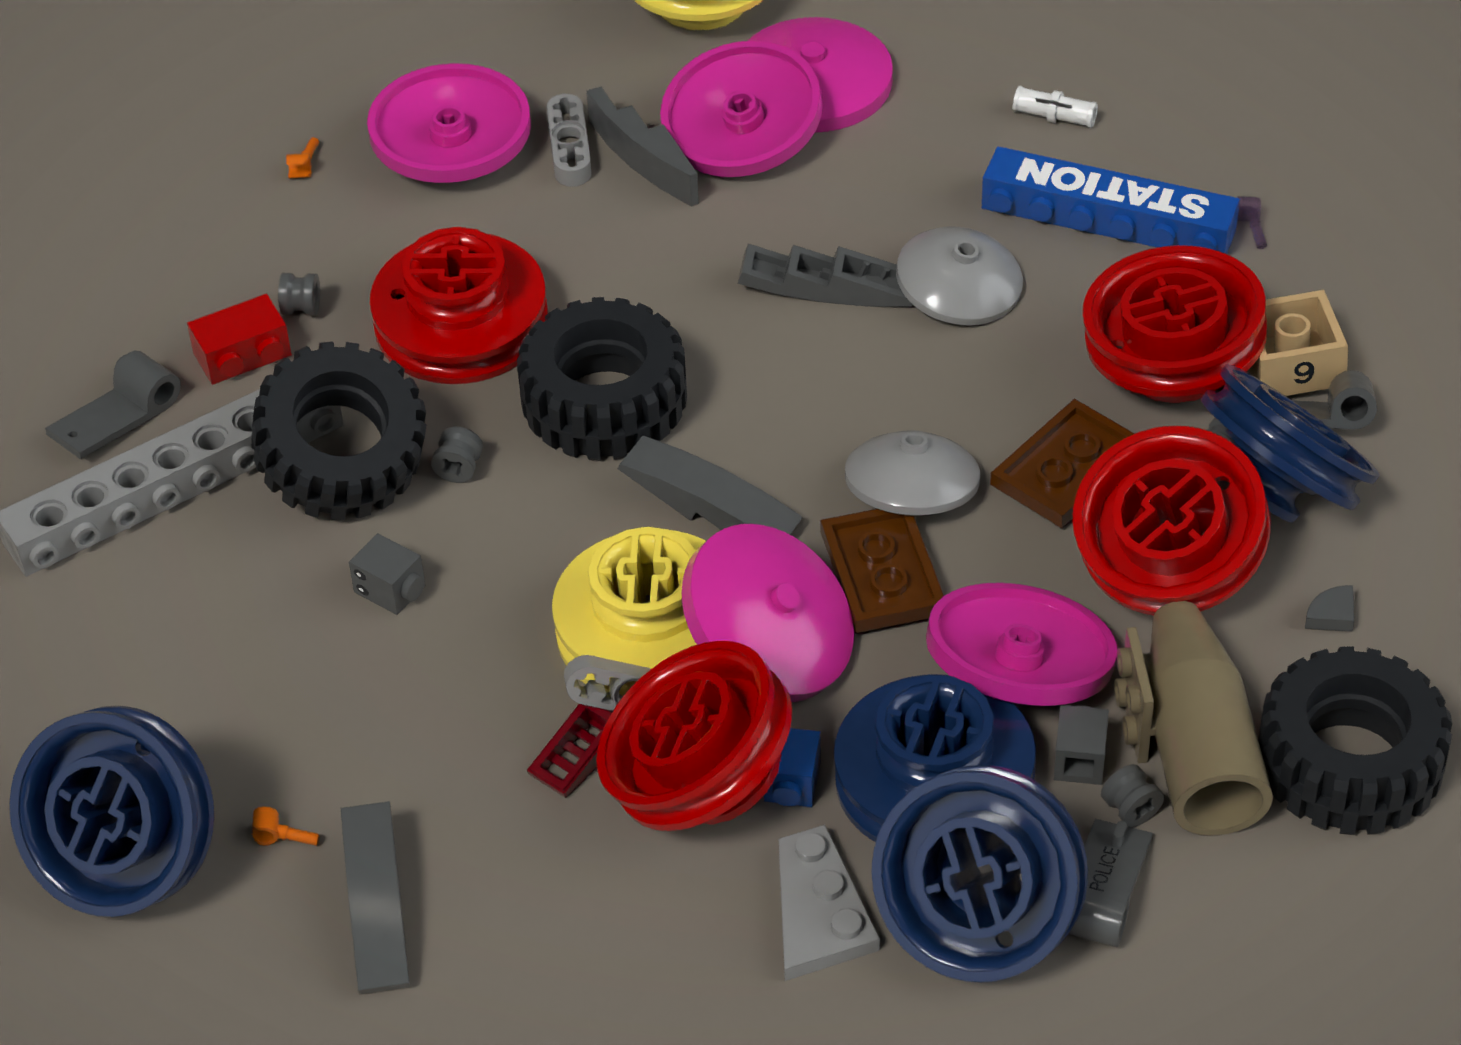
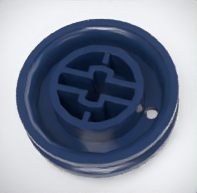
[1201,364,1380,523]
[834,674,1036,842]
[9,706,214,917]
[872,765,1088,982]

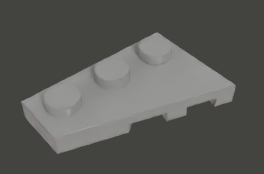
[779,825,880,981]

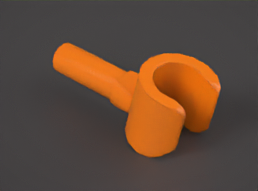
[286,137,319,179]
[252,806,320,846]

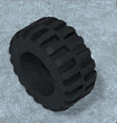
[517,297,687,461]
[251,341,427,520]
[1258,646,1452,835]

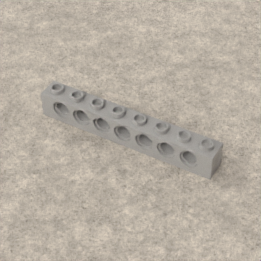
[0,389,344,577]

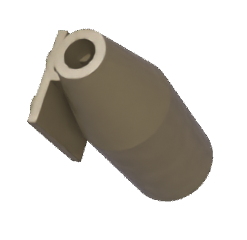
[1114,601,1273,836]

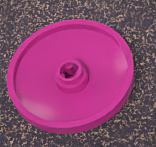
[747,17,892,133]
[660,41,823,177]
[367,63,531,183]
[682,524,854,702]
[926,583,1117,706]

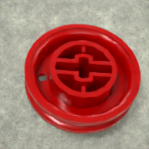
[370,227,548,384]
[1083,245,1267,403]
[1073,426,1271,616]
[596,641,792,831]

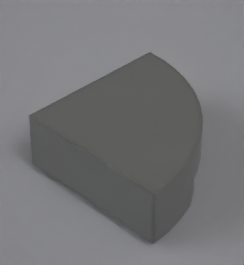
[1305,585,1354,631]

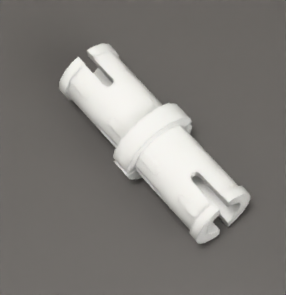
[1013,86,1098,128]

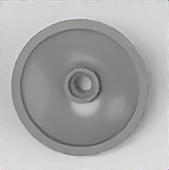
[896,227,1023,325]
[845,430,980,515]

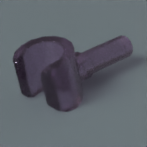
[1237,196,1267,249]

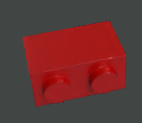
[187,293,292,385]

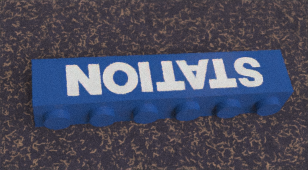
[981,146,1240,254]

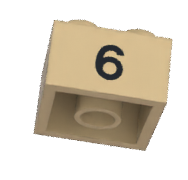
[1249,290,1348,396]

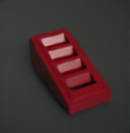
[527,704,611,798]

